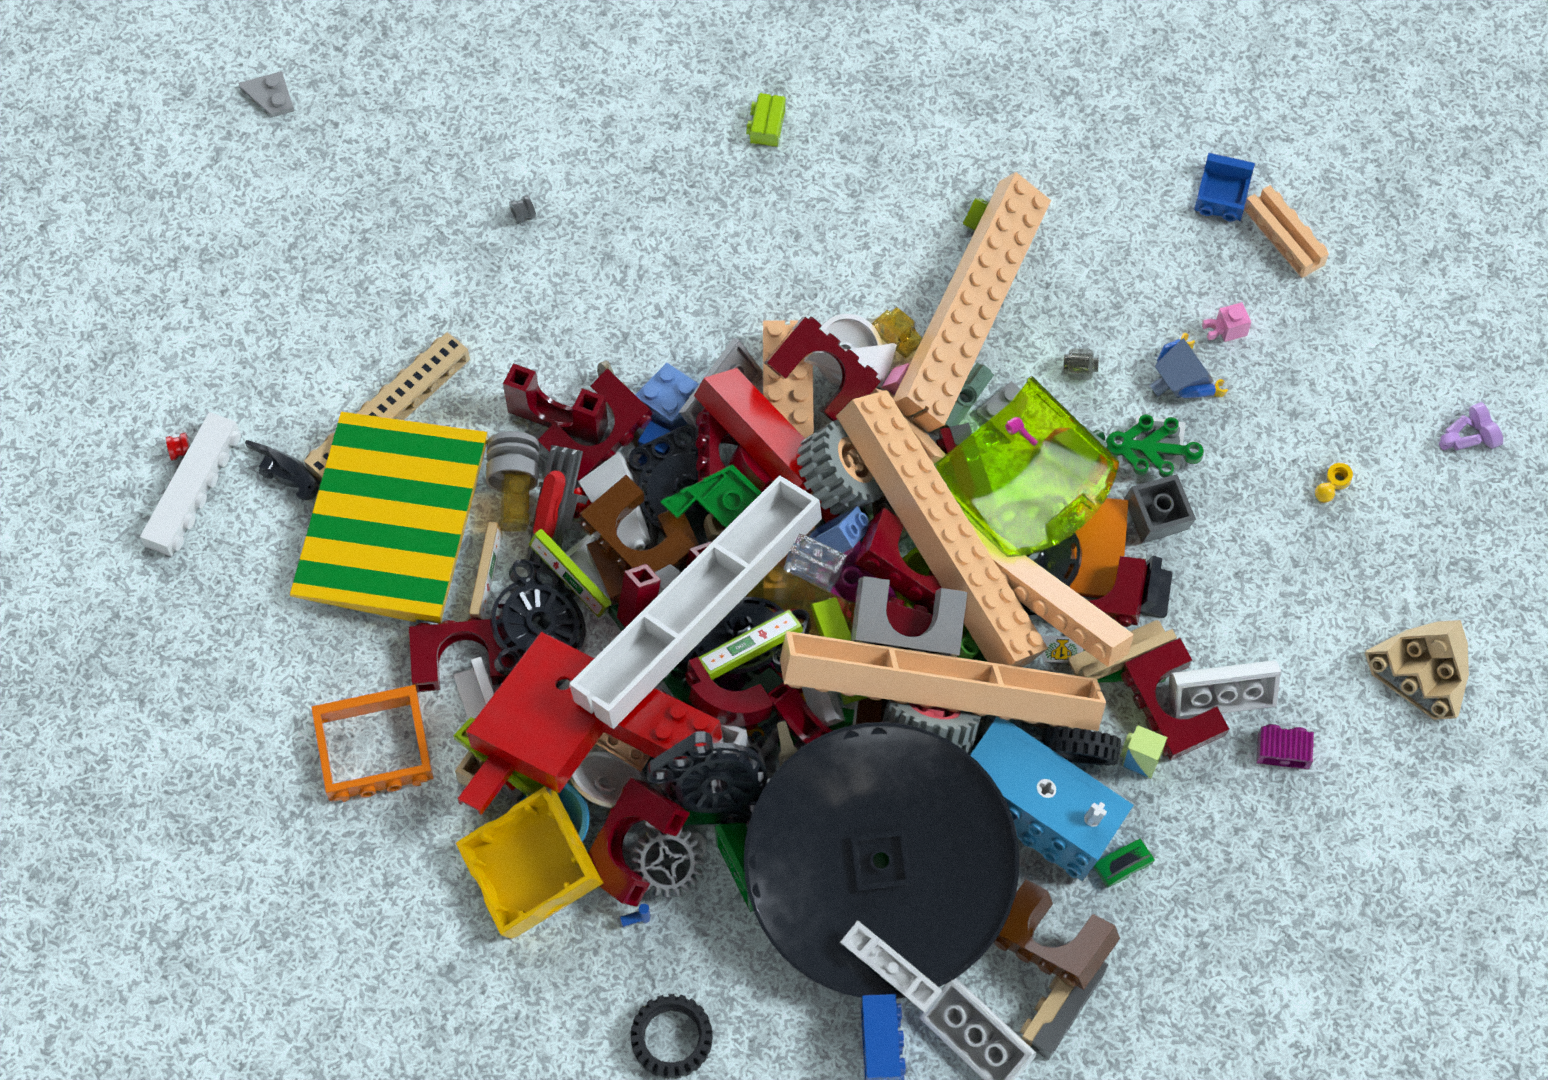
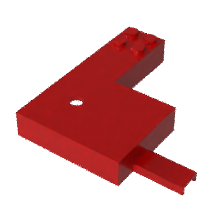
[457,632,722,815]

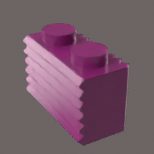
[1256,724,1314,769]

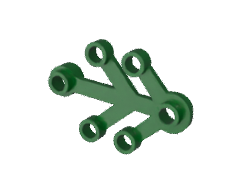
[1106,414,1204,478]

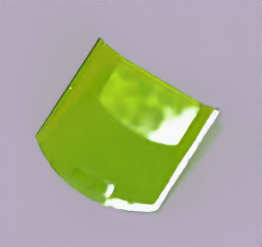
[934,376,1119,557]

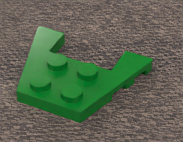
[661,465,762,529]

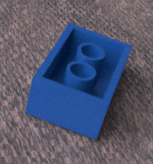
[861,994,906,1080]

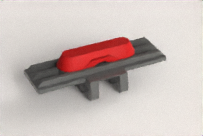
[526,445,588,565]

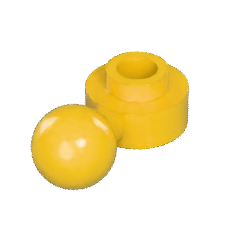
[1315,463,1353,503]

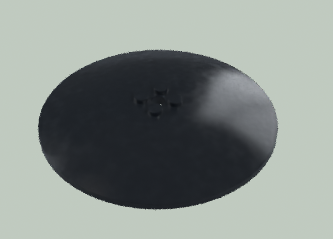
[744,722,1020,999]

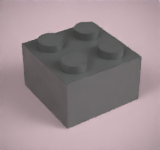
[1124,474,1196,543]

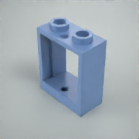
[792,506,869,573]

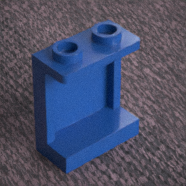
[1194,152,1255,222]

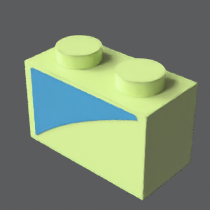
[1120,725,1167,778]

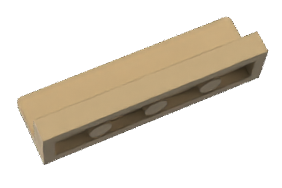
[1068,620,1177,680]

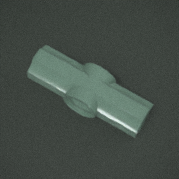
[940,363,994,429]

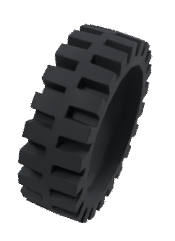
[1041,727,1121,766]
[631,994,713,1079]

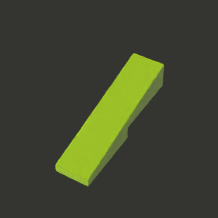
[811,597,868,705]

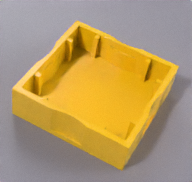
[456,786,603,939]

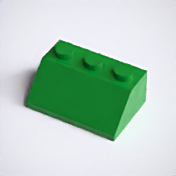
[715,822,753,913]

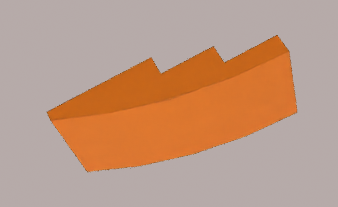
[1069,495,1128,598]

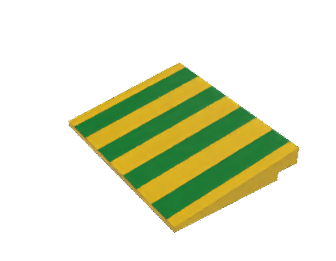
[290,412,488,624]

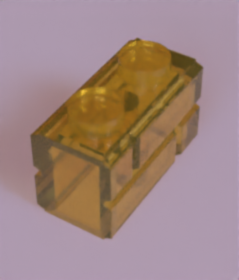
[500,474,530,532]

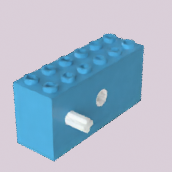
[971,716,1134,882]

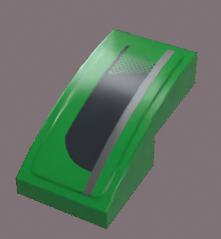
[1093,838,1155,888]

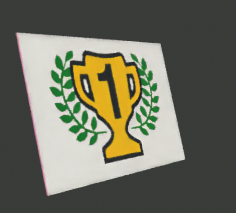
[1041,636,1083,663]

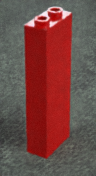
[694,368,813,494]

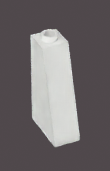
[578,452,651,551]

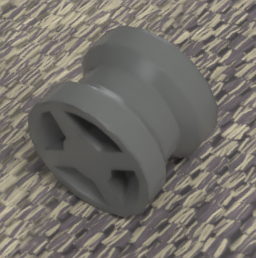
[509,195,536,224]

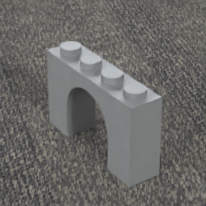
[851,576,967,657]

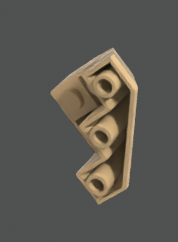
[1365,620,1469,719]

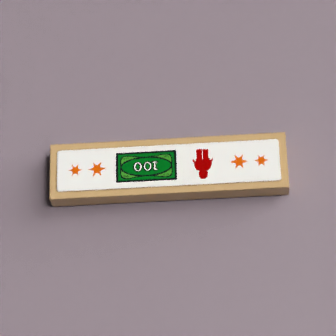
[469,522,502,620]

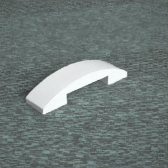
[841,921,943,1013]

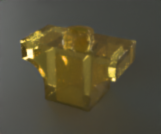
[872,307,922,359]

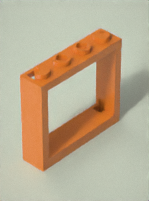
[311,685,434,802]

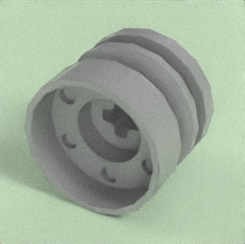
[486,431,539,492]

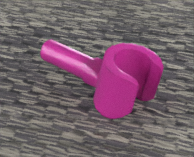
[1005,417,1038,446]

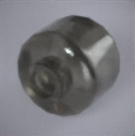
[1063,348,1099,380]

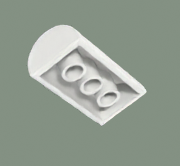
[1169,660,1281,719]
[918,978,1036,1080]

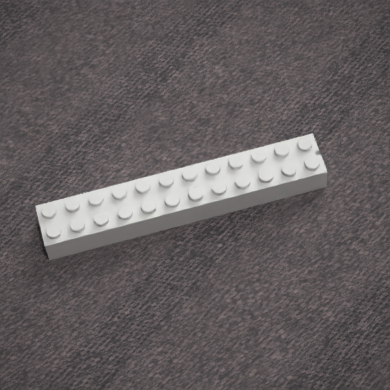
[569,476,822,729]

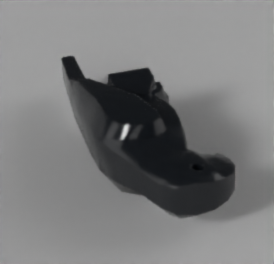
[245,440,320,501]

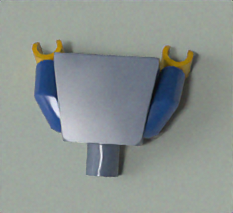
[1150,333,1228,399]

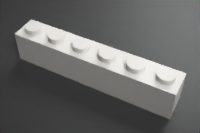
[140,412,241,557]

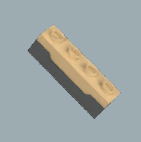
[1020,962,1109,1060]

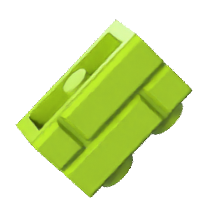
[746,93,786,147]

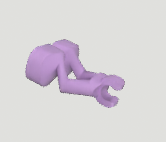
[1439,402,1503,450]

